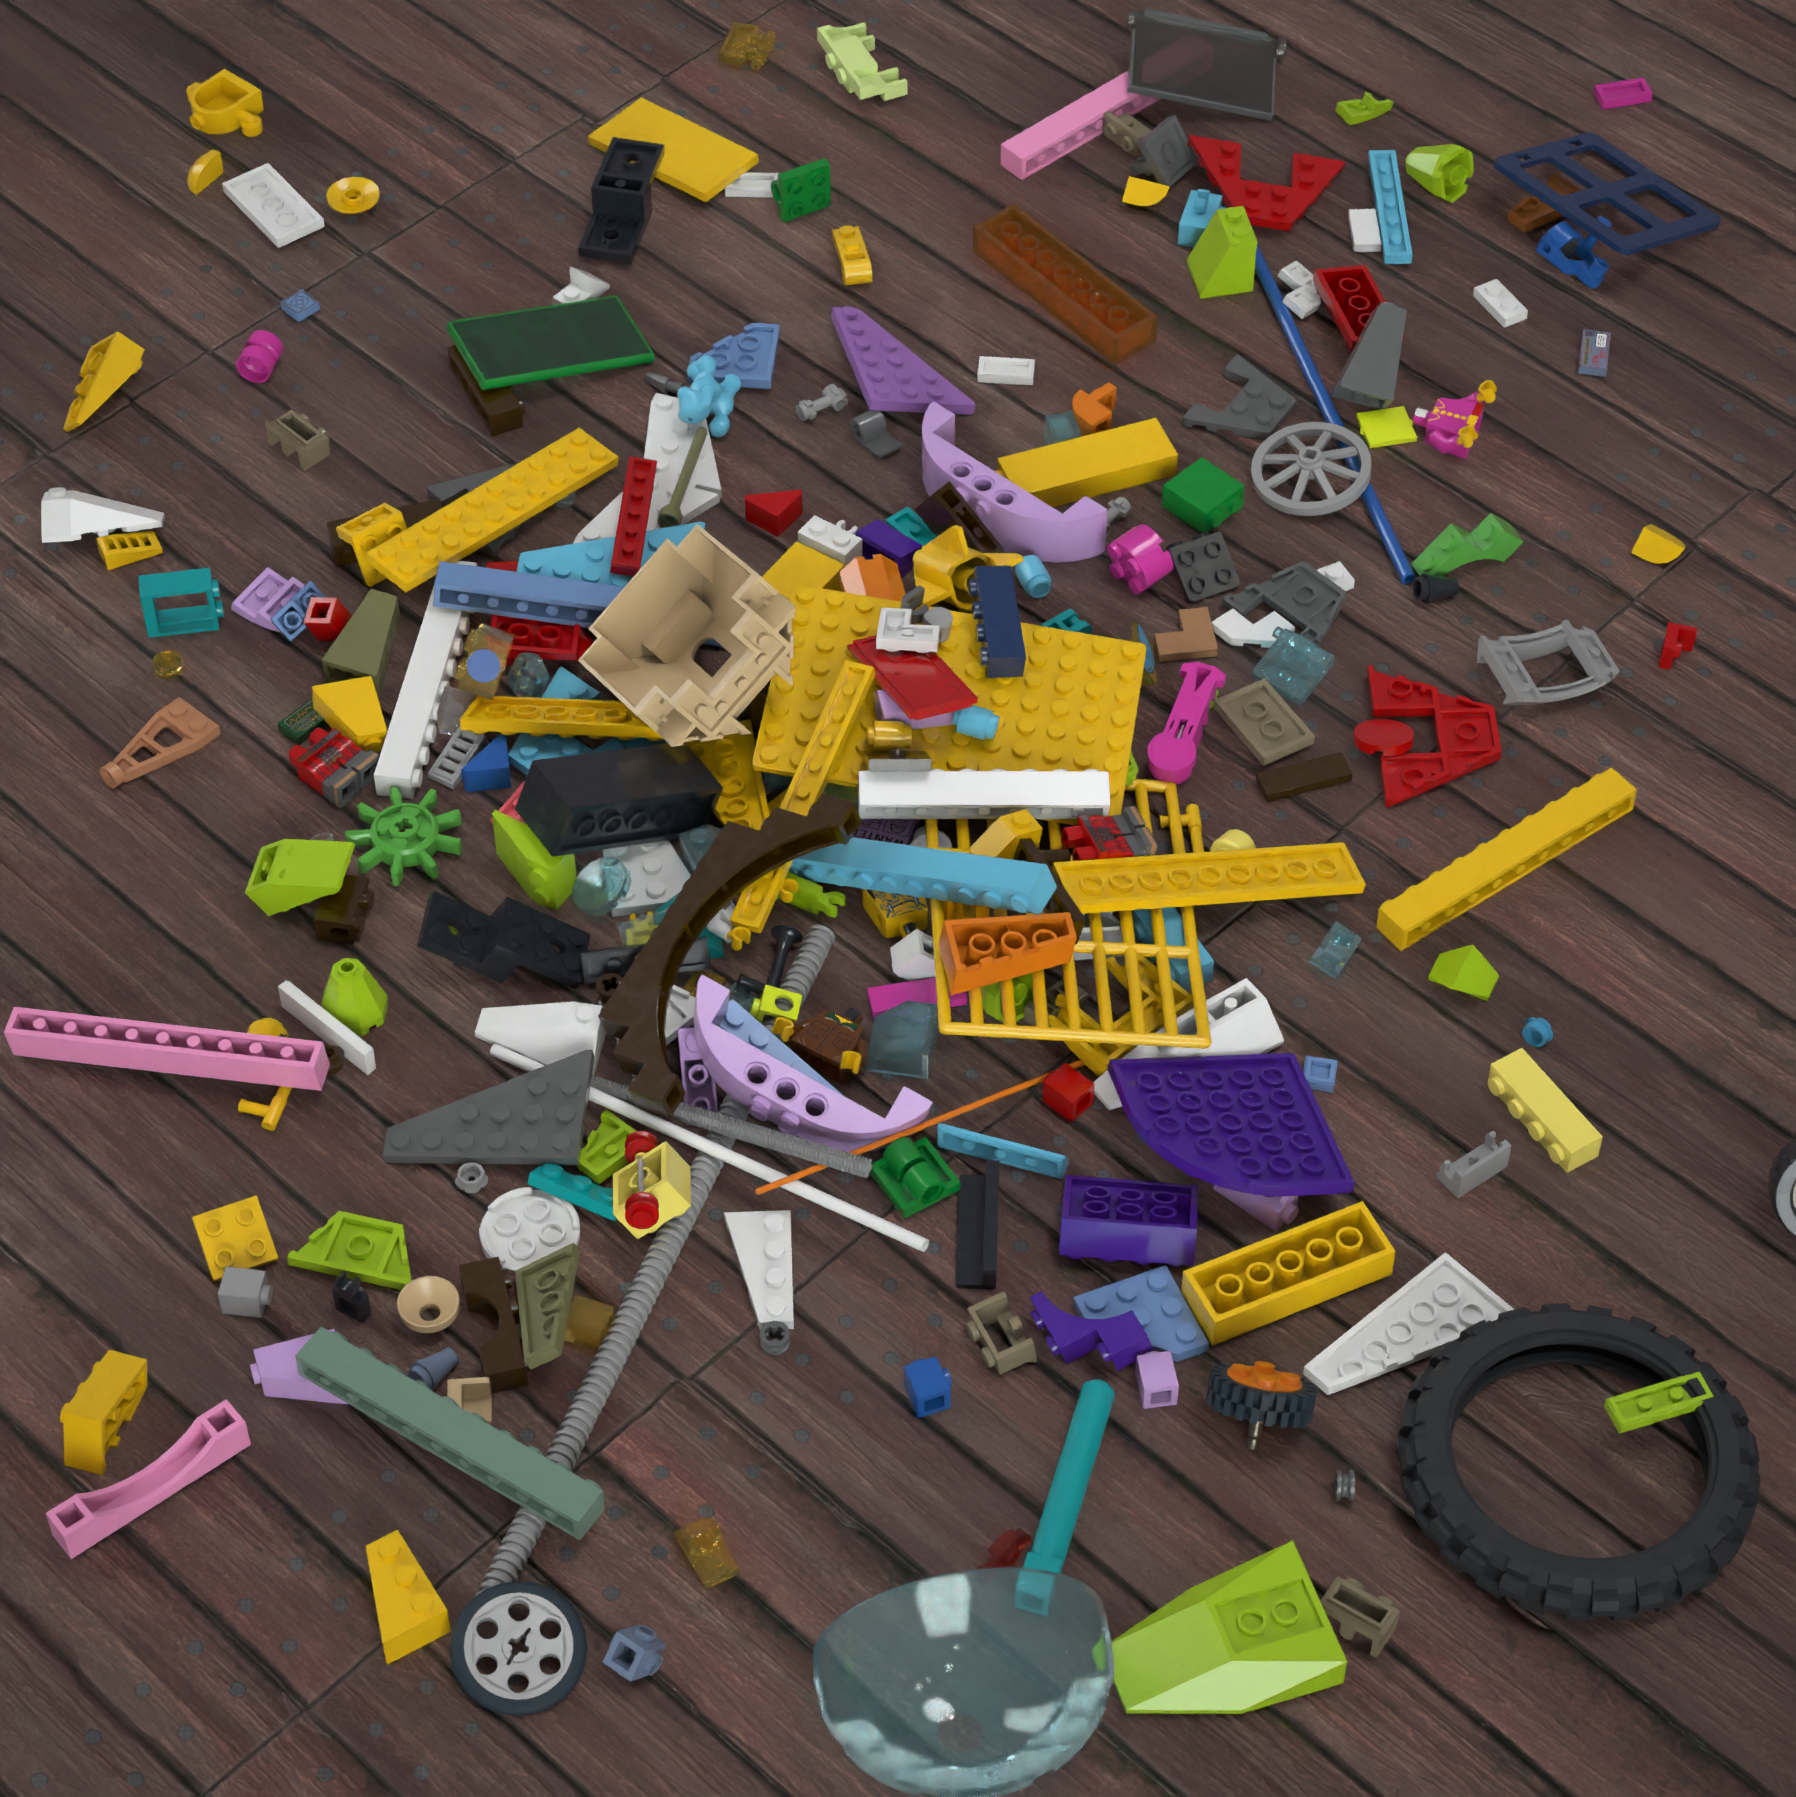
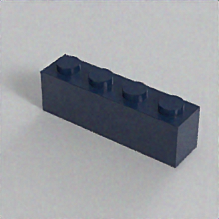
[968,565,1026,678]

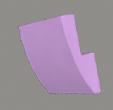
[231,567,304,632]

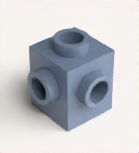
[603,1625,666,1682]

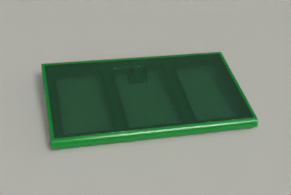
[447,295,655,390]

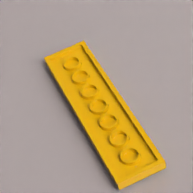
[460,695,691,743]

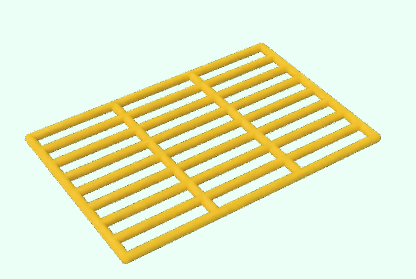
[925,779,1212,1049]

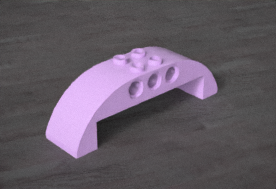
[922,402,1107,563]
[693,975,933,1152]

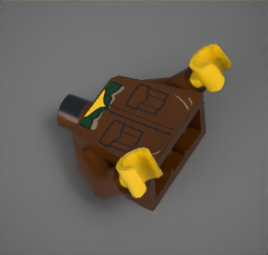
[771,1008,869,1085]

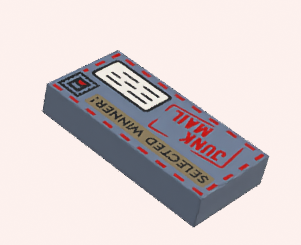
[1578,329,1611,377]

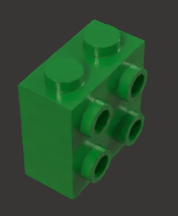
[1162,457,1244,533]

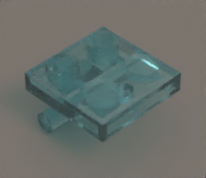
[1251,626,1335,705]

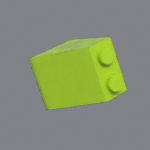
[1187,206,1257,299]

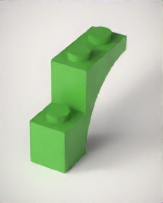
[1411,513,1524,576]

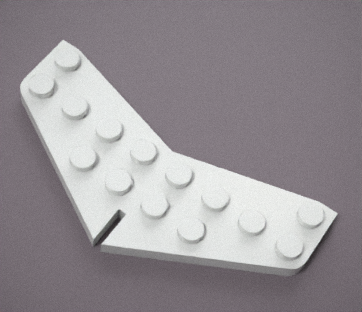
[573,393,722,544]

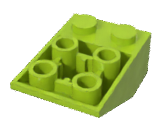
[245,839,355,916]

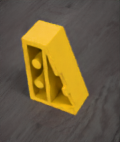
[60,1350,148,1476]
[366,1529,451,1665]

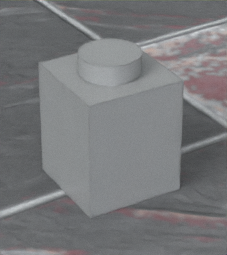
[218,1266,273,1318]

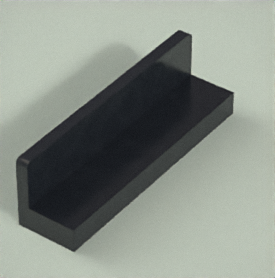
[956,1160,999,1289]

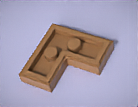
[1154,607,1218,662]

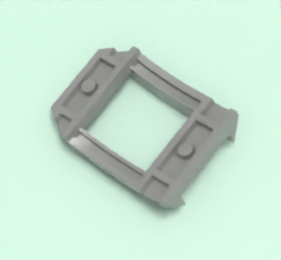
[1477,620,1620,705]

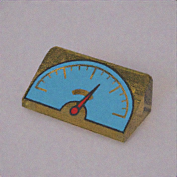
[1130,621,1156,685]

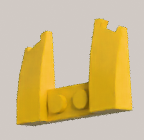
[1048,956,1194,1077]

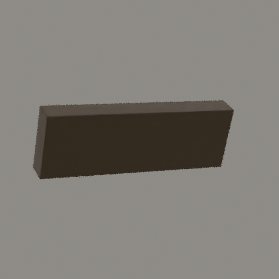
[1256,752,1353,802]

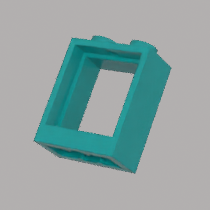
[139,568,224,638]

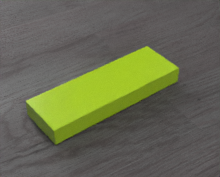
[1604,1371,1714,1434]

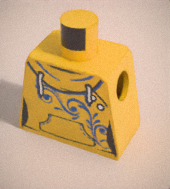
[862,889,928,939]

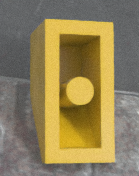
[968,809,1043,860]

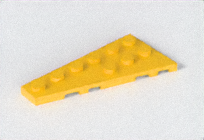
[686,719,770,830]

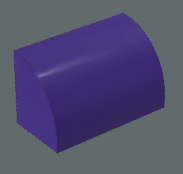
[856,519,923,579]

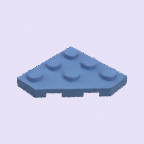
[687,323,780,389]
[1073,1265,1209,1362]

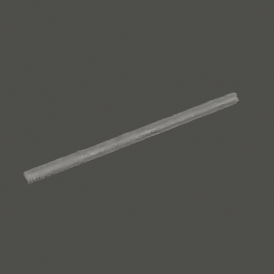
[590,1075,873,1178]

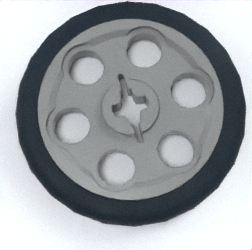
[449,1581,588,1716]

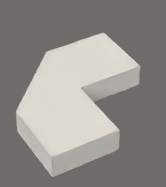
[1278,261,1321,319]
[1211,609,1295,648]

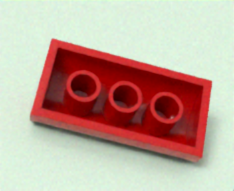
[1313,265,1404,353]

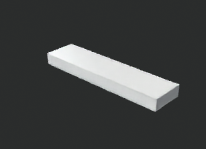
[278,980,376,1075]

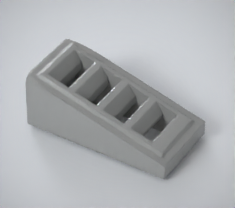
[428,727,487,789]

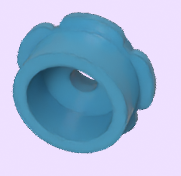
[1522,1017,1553,1047]

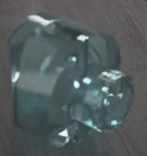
[507,652,550,697]

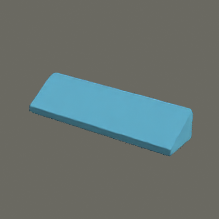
[937,1123,1069,1179]

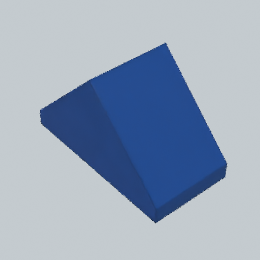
[461,734,512,792]

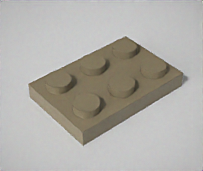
[1214,678,1315,766]

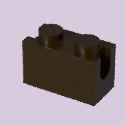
[314,874,374,945]

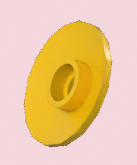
[326,177,380,214]

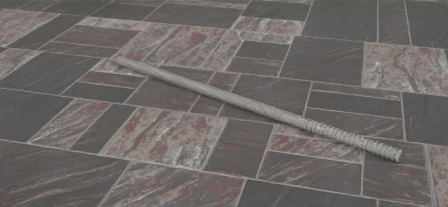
[474,925,835,1597]

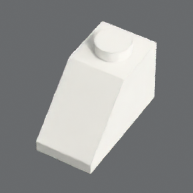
[890,929,935,981]

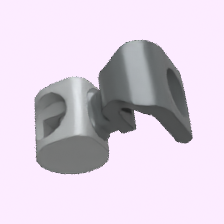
[900,586,953,643]

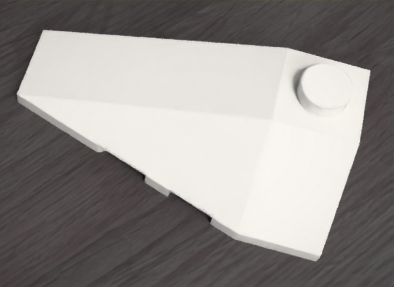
[474,1002,606,1076]

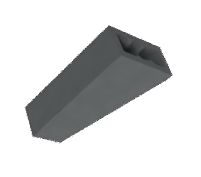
[1331,302,1407,410]

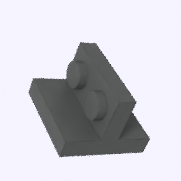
[1129,115,1199,186]

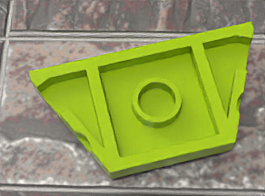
[287,1211,412,1290]

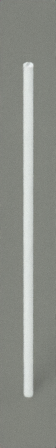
[490,1044,929,1252]

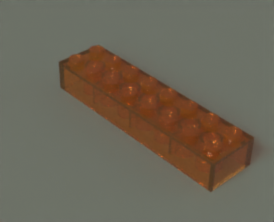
[973,203,1158,365]

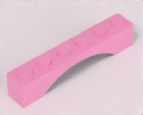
[46,1399,251,1559]

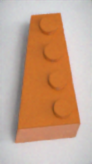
[939,912,1077,996]

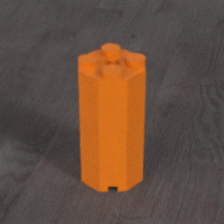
[840,554,905,602]

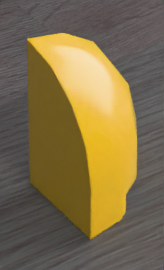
[187,150,224,195]
[1122,176,1170,207]
[1631,524,1685,564]

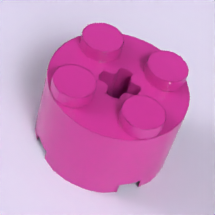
[1106,524,1173,595]

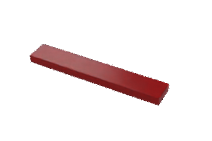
[610,456,657,577]

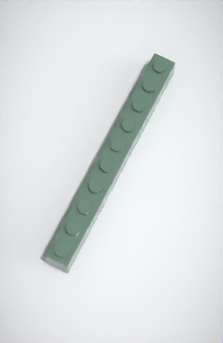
[295,1327,605,1540]

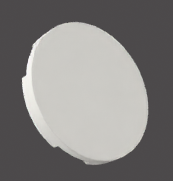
[479,1187,580,1274]

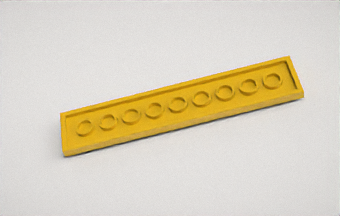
[366,428,619,592]
[1052,842,1366,914]

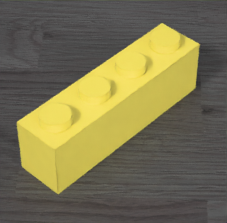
[1487,1048,1603,1173]

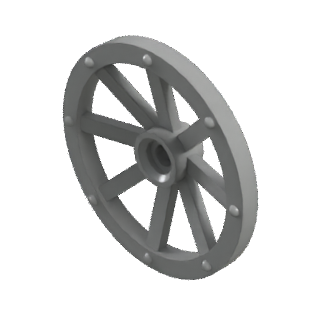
[1251,422,1372,516]

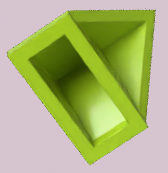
[1428,944,1499,1001]

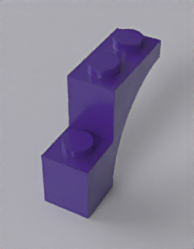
[1030,1291,1153,1371]

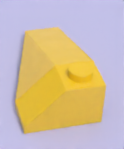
[63,331,145,432]

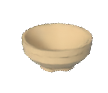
[397,1276,460,1333]

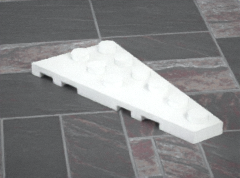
[602,840,691,917]
[1303,1252,1514,1395]

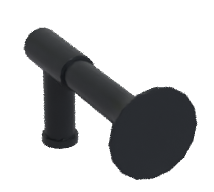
[736,925,803,995]

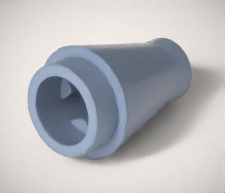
[407,1347,459,1391]

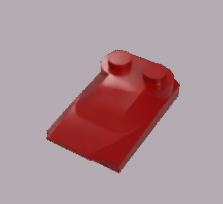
[487,614,594,667]

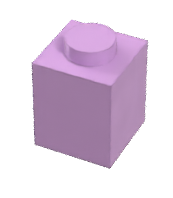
[1135,1351,1179,1409]

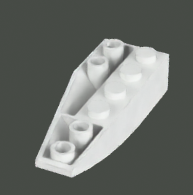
[1093,978,1284,1110]

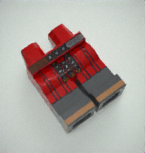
[288,727,380,809]
[1061,806,1158,861]

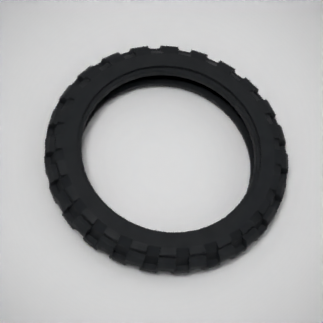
[1397,1303,1761,1622]

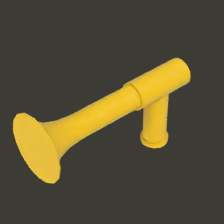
[1159,804,1204,853]
[238,1086,292,1131]

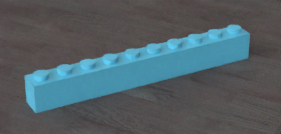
[789,837,1057,915]

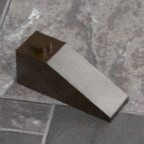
[915,481,1004,553]

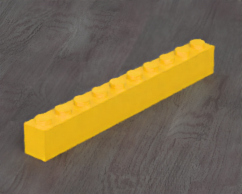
[1376,767,1637,951]

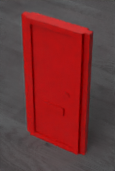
[847,635,978,721]

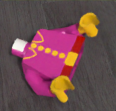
[1413,380,1497,459]

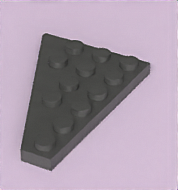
[383,1050,595,1165]

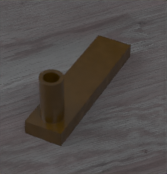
[1013,838,1086,944]

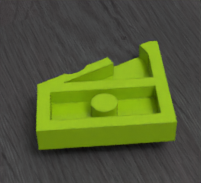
[577,1109,636,1184]

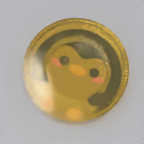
[153,650,184,679]

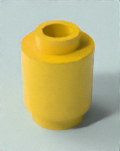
[866,720,912,751]

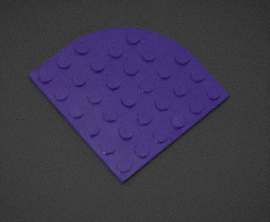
[1107,1053,1355,1197]

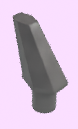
[646,372,683,395]

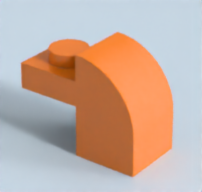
[1071,382,1117,437]

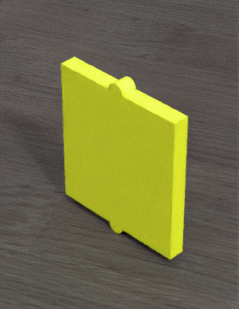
[1356,406,1417,449]

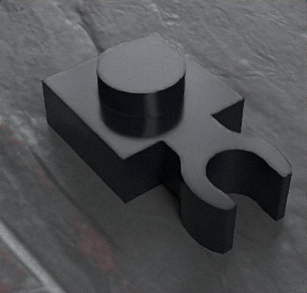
[332,1270,371,1323]

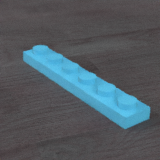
[1368,150,1413,264]

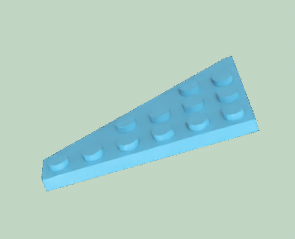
[516,522,705,587]

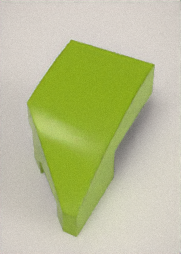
[1335,91,1394,125]

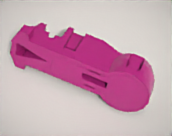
[1147,662,1226,785]

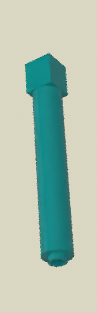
[1016,1379,1115,1615]

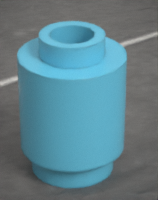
[1014,555,1052,598]
[952,705,1000,740]

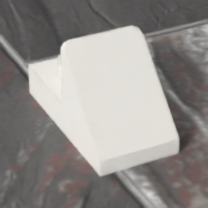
[552,267,610,305]

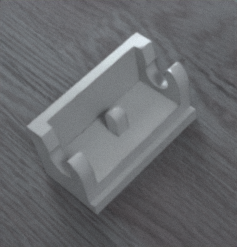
[1436,1131,1512,1199]

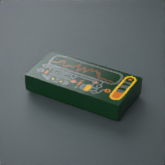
[278,698,327,745]

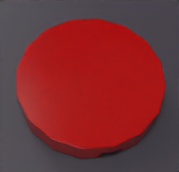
[1353,719,1414,756]

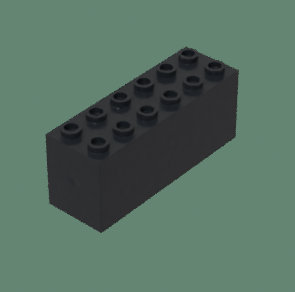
[515,742,723,857]

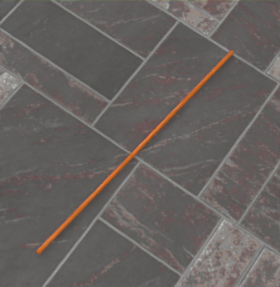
[755,1060,1085,1195]

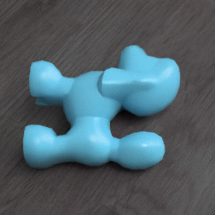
[677,355,741,438]

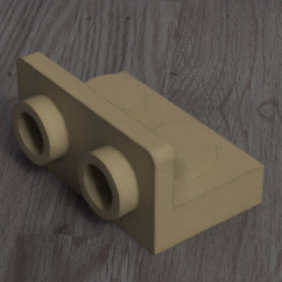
[1102,111,1151,159]

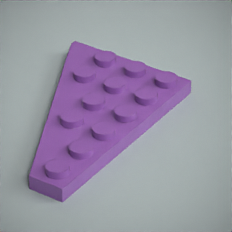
[830,306,976,415]

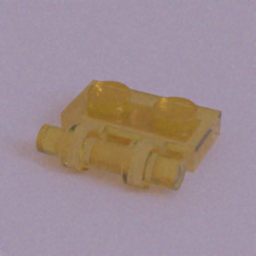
[718,22,776,70]

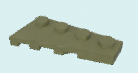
[515,1242,580,1370]

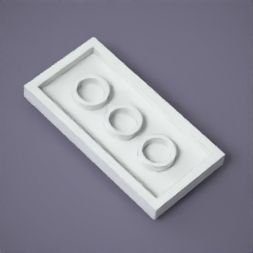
[222,163,325,248]

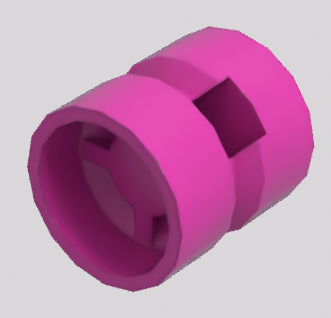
[236,330,284,383]

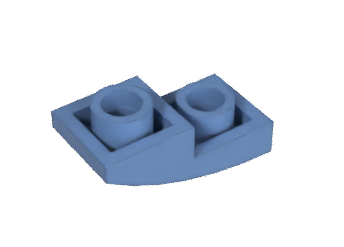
[270,581,326,641]

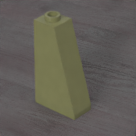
[322,588,400,697]

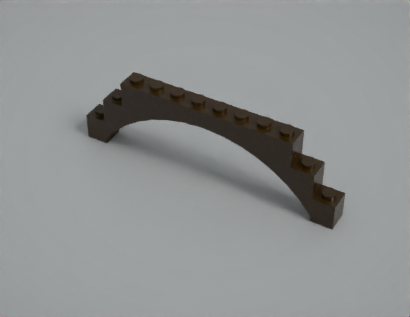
[598,793,862,1119]

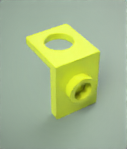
[750,985,802,1023]

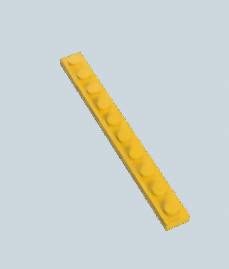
[730,660,876,934]

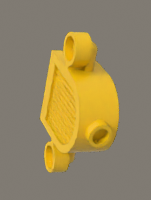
[186,69,264,137]

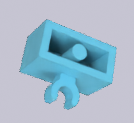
[1178,189,1226,248]

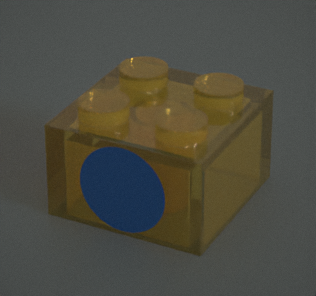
[455,623,515,700]

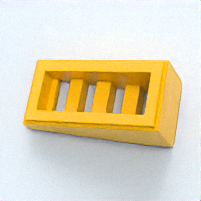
[96,530,163,571]

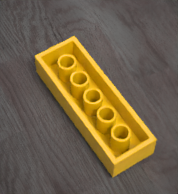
[1181,1201,1396,1346]

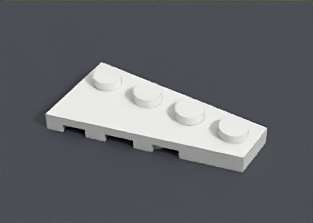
[724,1210,794,1329]

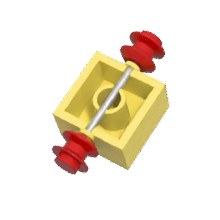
[613,1131,691,1240]

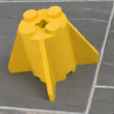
[913,525,1024,614]

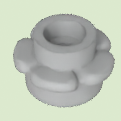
[455,1162,488,1194]

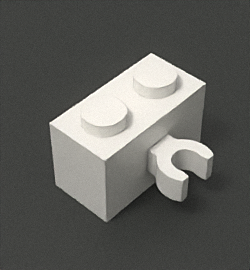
[798,515,862,566]

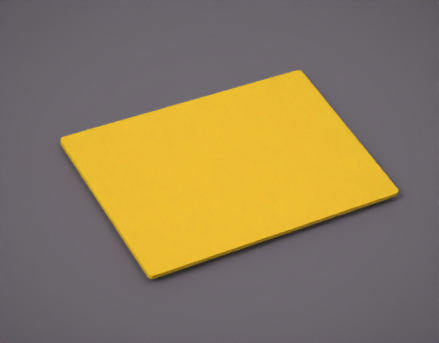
[752,584,1147,826]

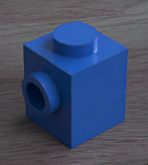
[904,1356,952,1418]

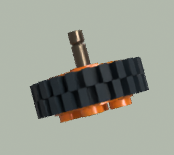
[1206,1361,1318,1450]

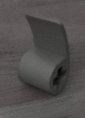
[849,410,903,458]

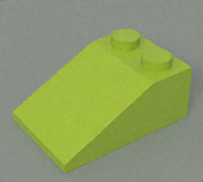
[492,810,577,911]

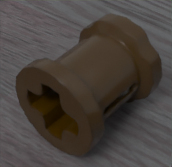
[596,973,622,1006]

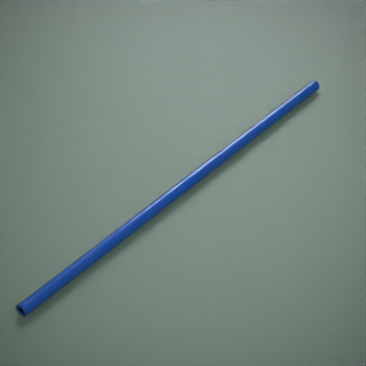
[1255,244,1415,584]

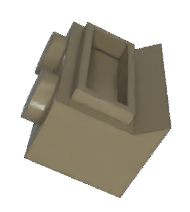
[265,410,331,471]
[966,1291,1037,1375]
[1320,1576,1400,1658]

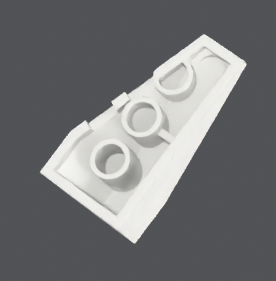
[41,487,165,543]

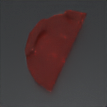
[976,1528,1032,1586]

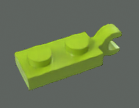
[777,871,845,918]

